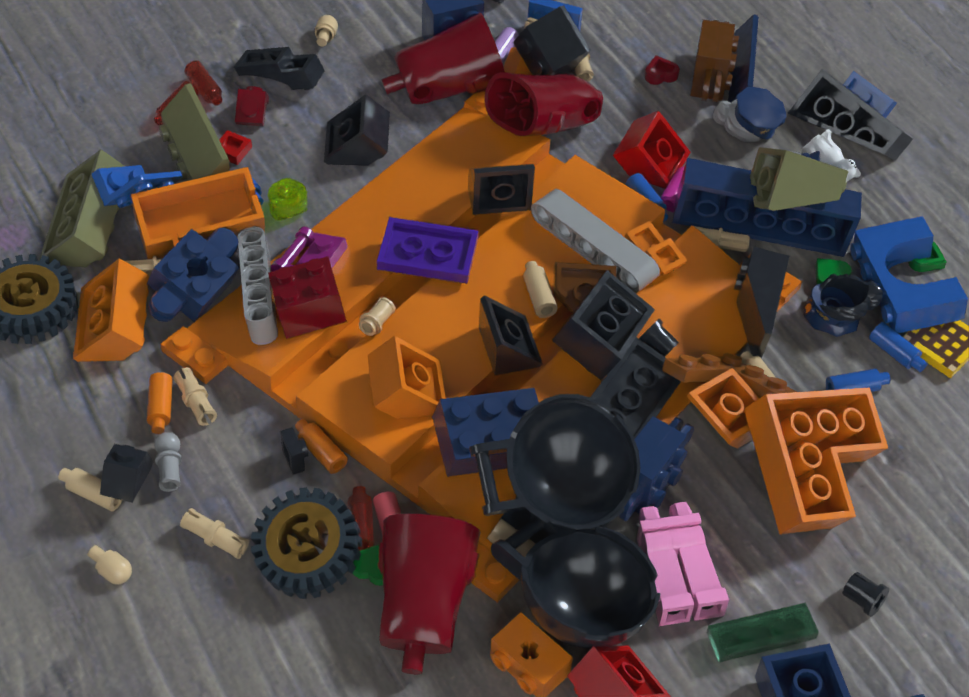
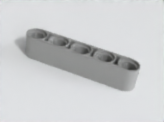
[531,189,660,293]
[238,226,278,345]

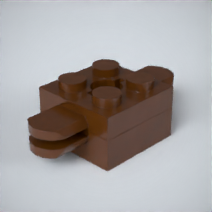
[690,20,739,103]

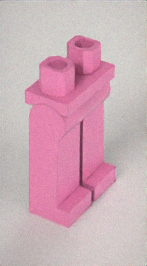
[636,502,729,626]

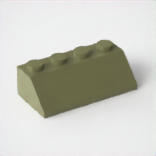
[159,83,230,181]
[39,149,124,268]

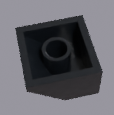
[513,5,591,76]
[324,94,390,166]
[468,164,535,215]

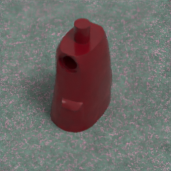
[381,12,505,104]
[484,72,603,136]
[377,513,481,675]

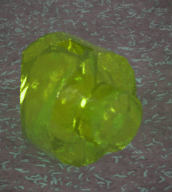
[268,178,308,221]

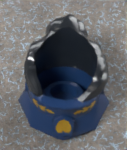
[803,274,883,337]

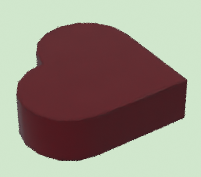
[644,55,680,85]

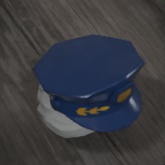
[713,86,787,142]

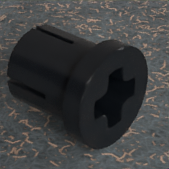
[639,318,679,357]
[842,572,889,617]

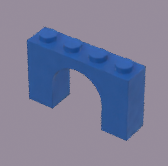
[850,216,968,333]

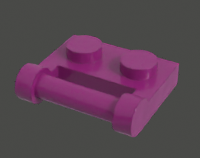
[271,227,348,271]

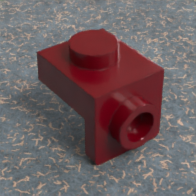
[235,86,269,127]

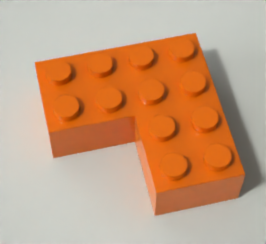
[744,388,888,535]

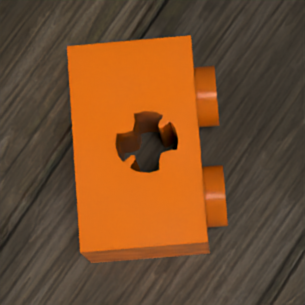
[490,612,573,697]

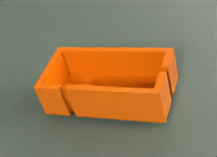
[131,167,265,259]

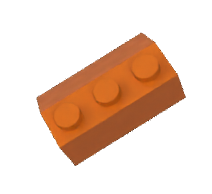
[73,258,149,362]

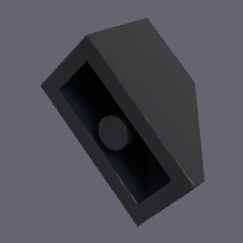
[100,443,153,503]

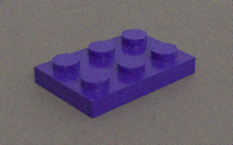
[377,217,479,284]

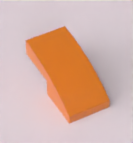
[624,221,688,276]

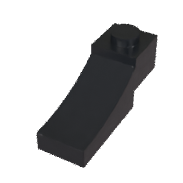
[234,47,325,90]

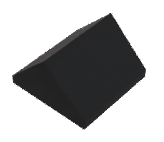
[479,295,543,376]

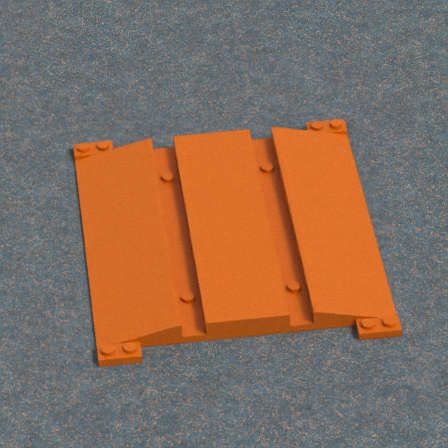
[160,90,802,603]

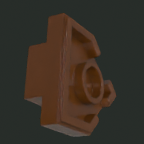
[553,262,617,313]

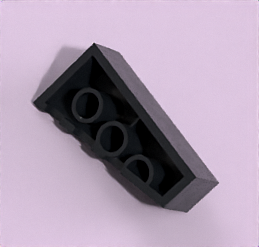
[788,69,913,161]

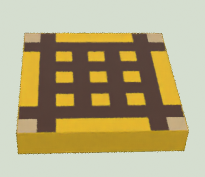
[903,320,969,379]

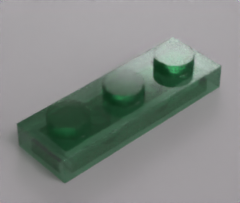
[706,602,819,663]

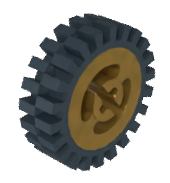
[0,254,78,344]
[251,487,362,599]

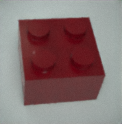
[268,256,347,339]

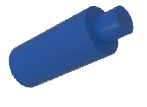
[625,173,668,222]
[869,322,928,372]
[826,369,890,392]

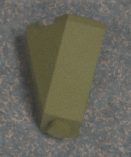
[750,147,848,211]

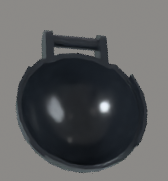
[469,394,641,530]
[491,515,660,649]

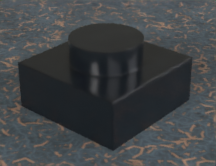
[280,427,308,475]

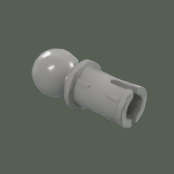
[154,432,182,492]

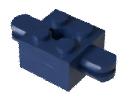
[147,228,240,322]
[619,416,694,522]

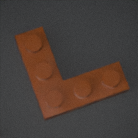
[662,353,797,398]

